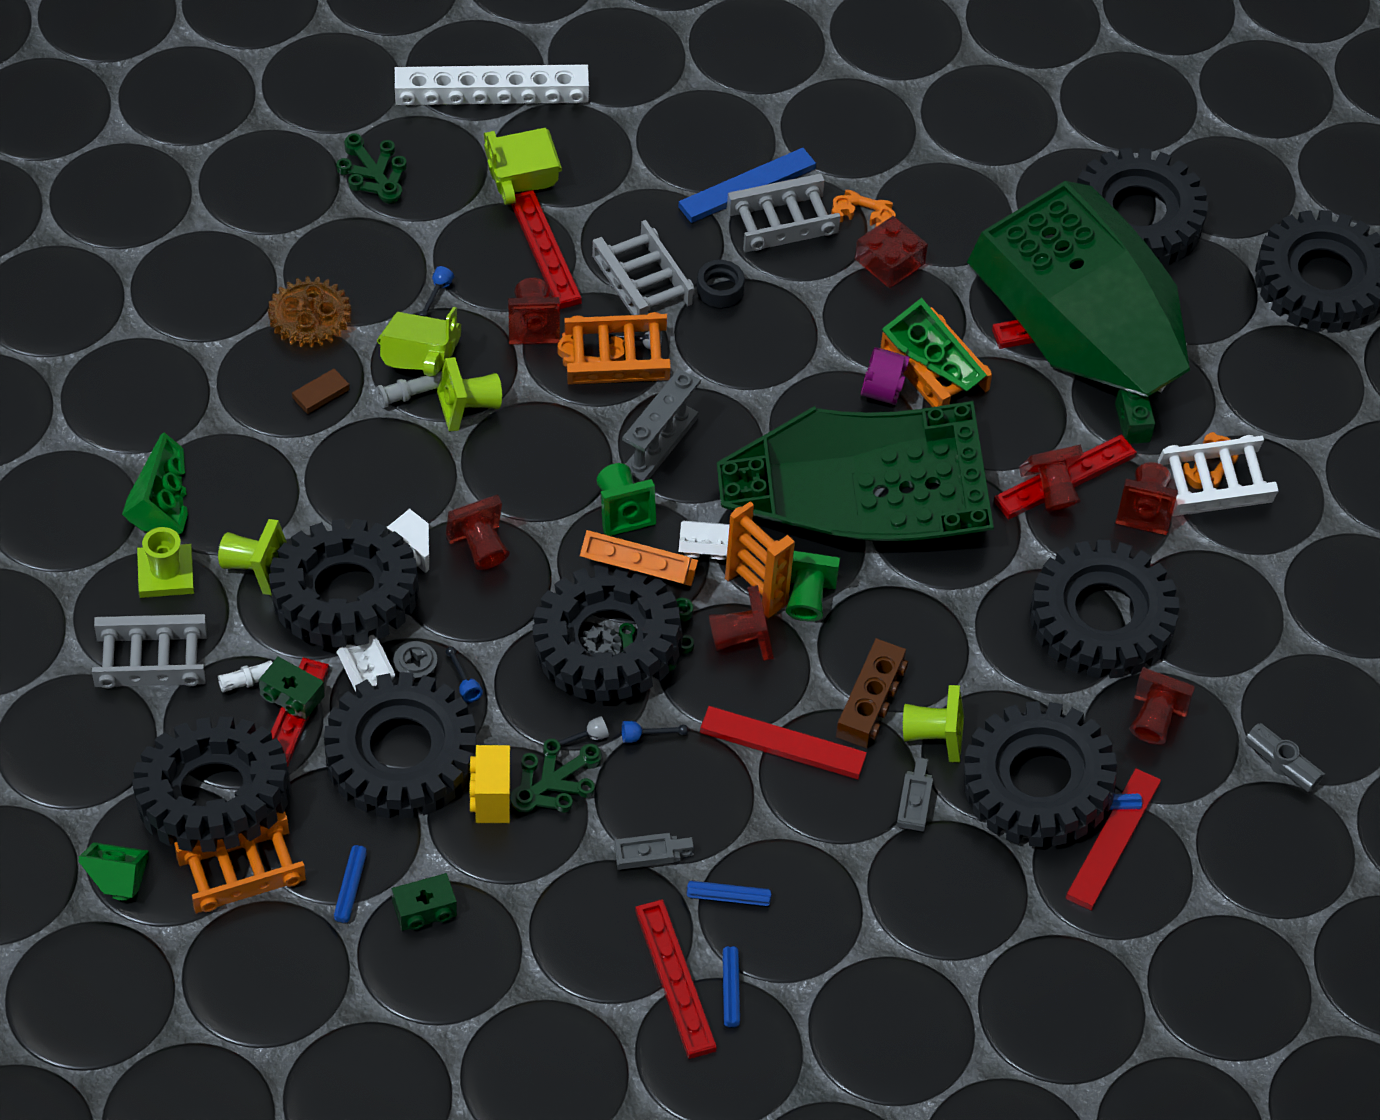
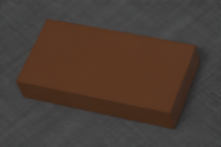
[292,368,350,414]

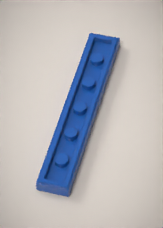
[678,148,816,223]

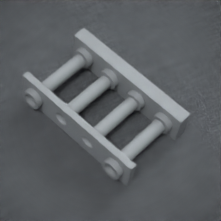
[727,174,840,252]
[592,220,695,315]
[92,614,207,688]

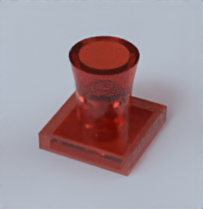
[508,278,560,344]
[1019,444,1083,511]
[1115,462,1178,535]
[446,495,510,570]
[709,585,774,661]
[1129,667,1195,745]

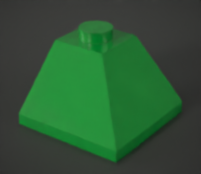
[78,842,149,900]

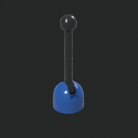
[418,266,454,317]
[446,646,483,703]
[622,721,689,743]

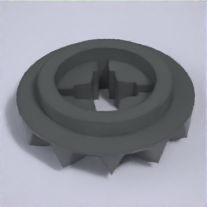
[579,624,621,655]
[394,641,437,680]

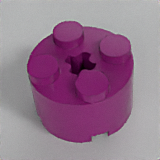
[861,347,909,405]

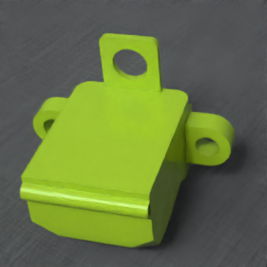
[484,128,562,205]
[377,307,461,376]

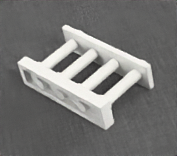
[1158,435,1278,516]

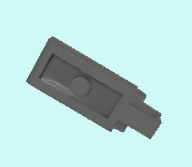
[896,757,933,832]
[614,833,694,870]

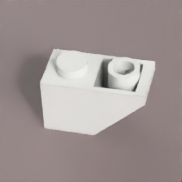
[387,509,429,573]

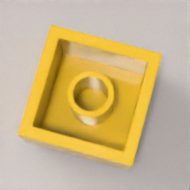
[470,745,510,823]

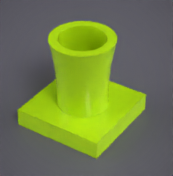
[437,357,502,431]
[218,519,287,595]
[137,527,194,598]
[903,685,964,762]

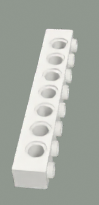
[395,65,589,105]

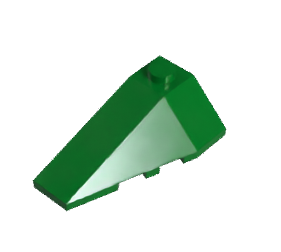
[882,298,987,392]
[122,433,188,534]

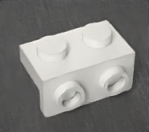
[678,521,729,560]
[337,635,395,692]

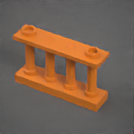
[881,307,992,407]
[565,312,670,384]
[725,501,795,618]
[580,530,699,586]
[174,811,306,914]

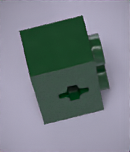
[1115,388,1155,444]
[259,656,325,720]
[391,873,457,931]

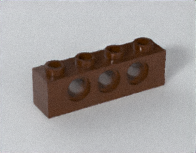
[836,638,909,748]

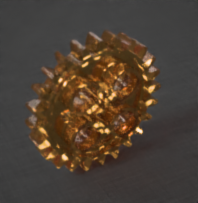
[268,276,351,348]

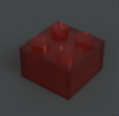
[855,216,928,288]

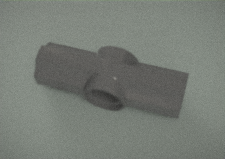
[1245,723,1325,793]

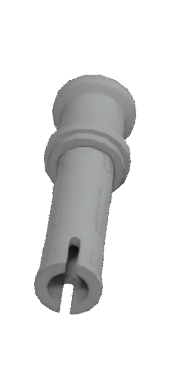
[376,371,442,408]

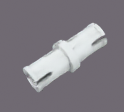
[218,661,272,692]

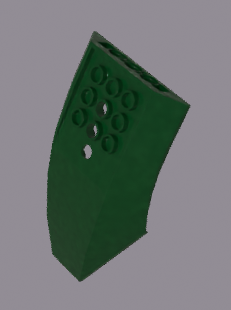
[967,181,1190,397]
[717,401,994,541]

